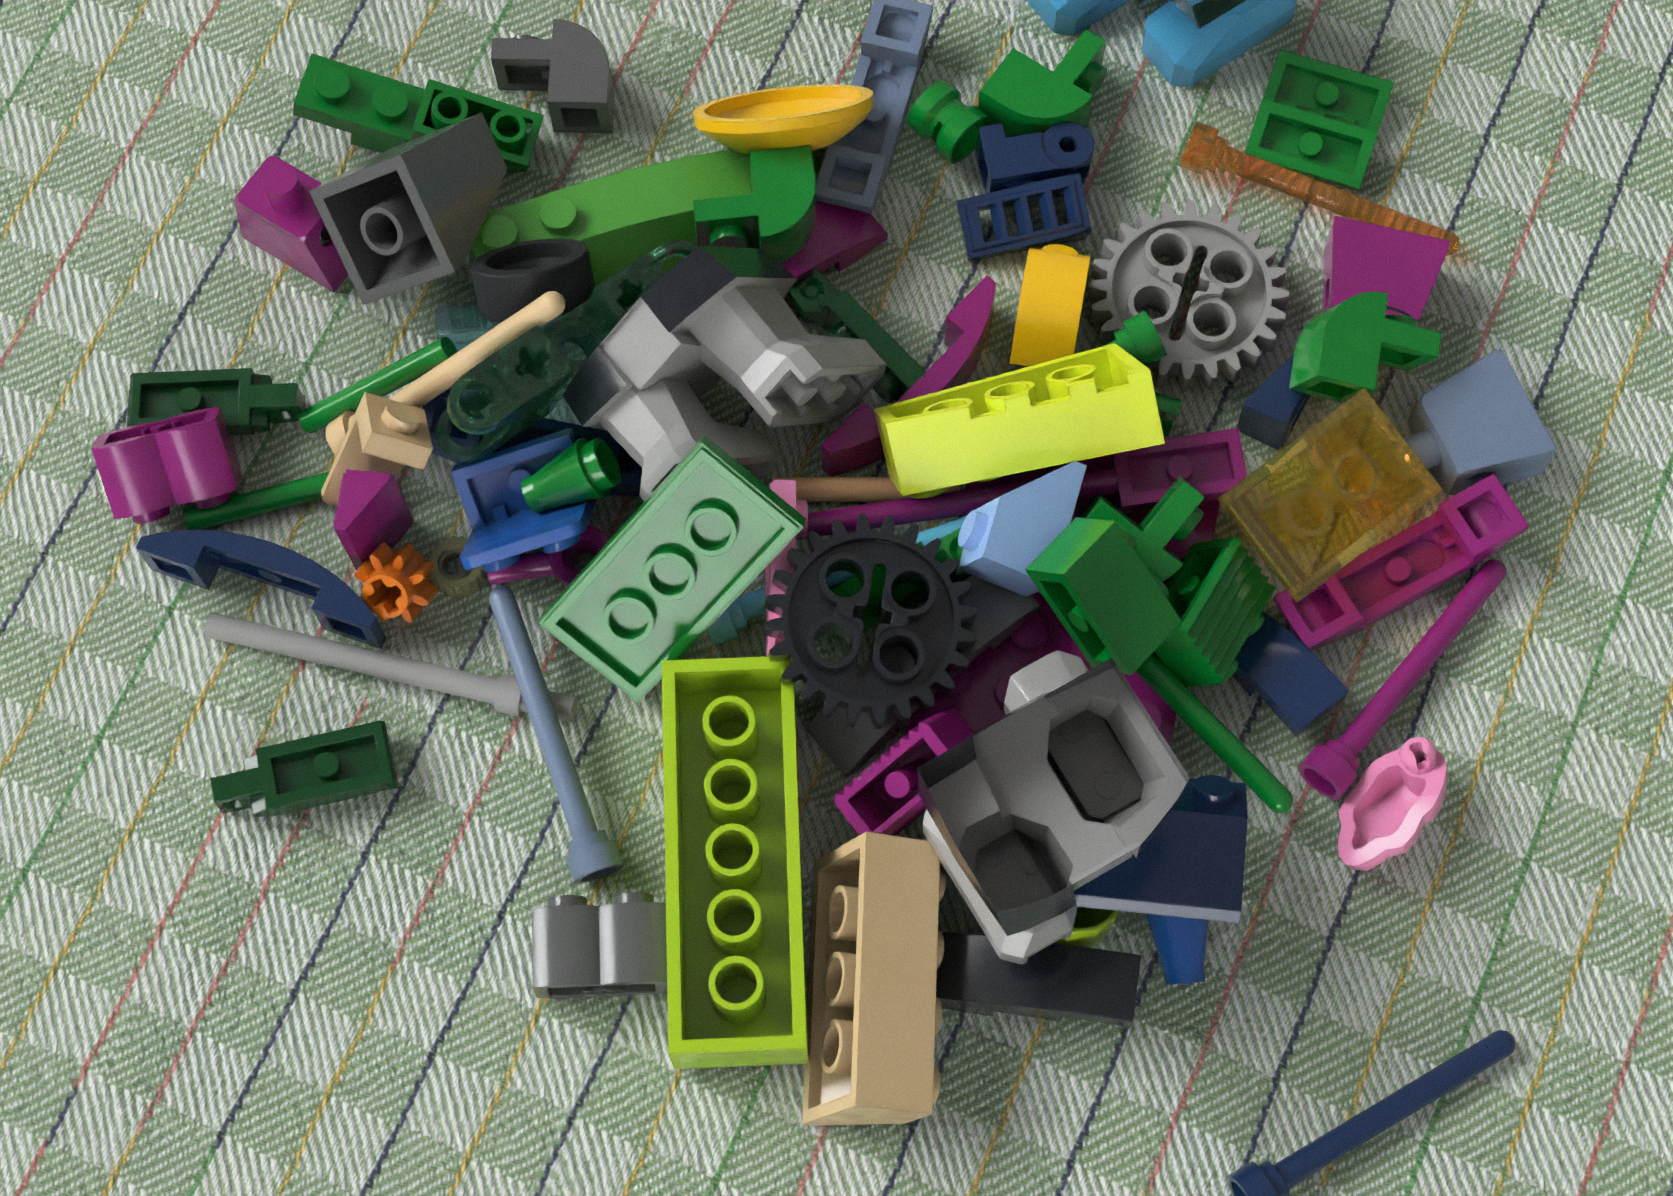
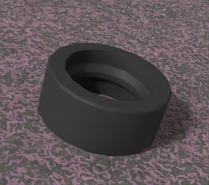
[470,238,596,323]

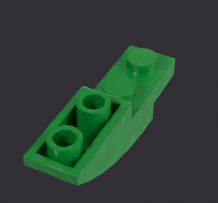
[293,53,544,172]

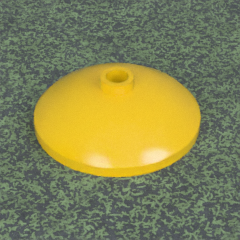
[693,84,874,155]

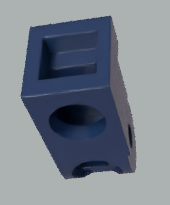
[975,122,1094,194]

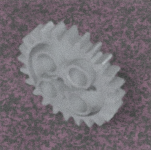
[1087,200,1289,392]

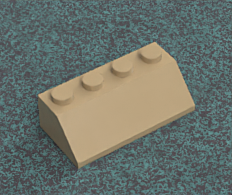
[802,832,946,1126]

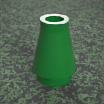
[521,438,621,514]

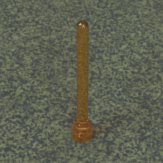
[1179,121,1460,256]

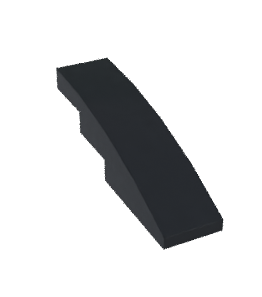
[936,932,1141,1027]

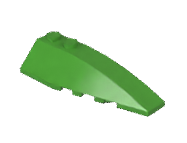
[471,149,821,357]

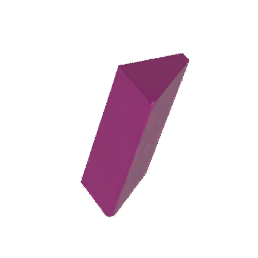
[333,469,414,571]

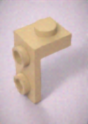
[321,392,433,506]

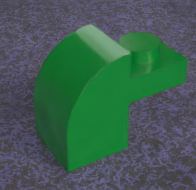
[978,29,1107,137]
[693,145,816,263]
[1289,292,1442,404]
[1079,476,1205,581]

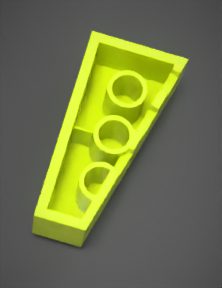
[874,343,1165,499]

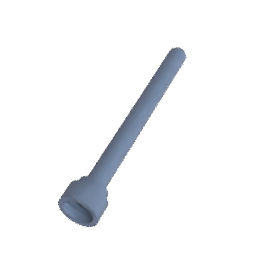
[489,586,624,884]

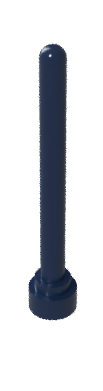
[1227,1030,1516,1196]

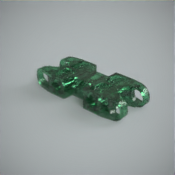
[435,240,697,462]

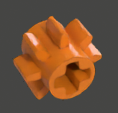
[354,542,438,623]

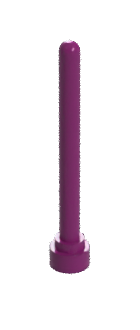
[1298,559,1506,800]

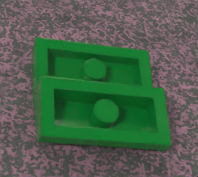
[1244,49,1394,192]

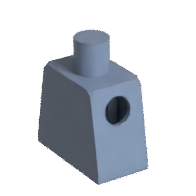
[1390,348,1557,495]

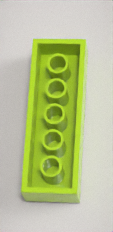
[661,656,809,1069]

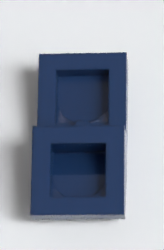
[1232,611,1349,737]

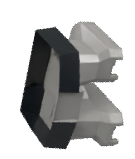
[562,246,887,501]
[917,650,1190,965]

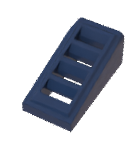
[956,173,1091,261]
[1237,354,1311,450]

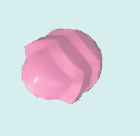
[1338,737,1448,871]

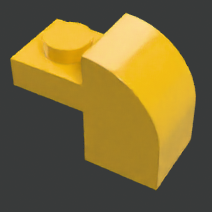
[1009,244,1091,367]

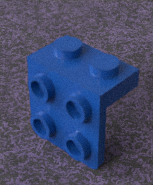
[450,427,597,573]

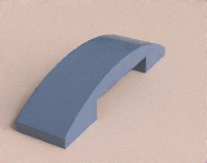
[816,0,933,214]

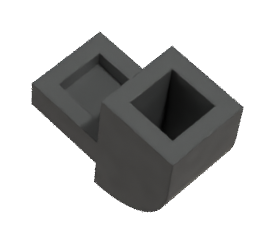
[491,19,615,133]

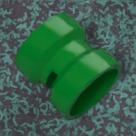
[907,79,991,164]

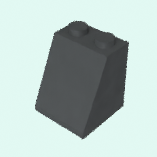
[309,112,507,305]

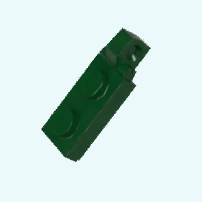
[788,268,926,403]
[127,368,305,436]
[210,720,400,817]

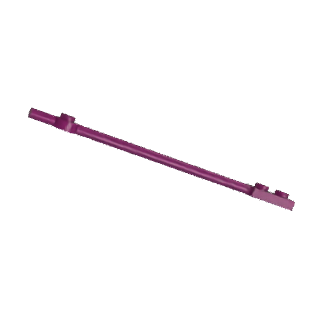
[488,428,1249,587]

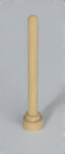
[325,291,565,456]

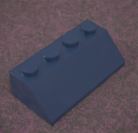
[1074,775,1248,923]

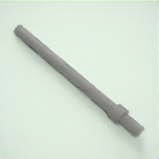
[205,613,578,722]

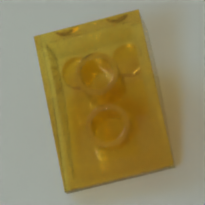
[1217,388,1442,603]

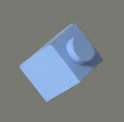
[957,461,1087,597]

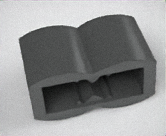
[532,892,667,999]

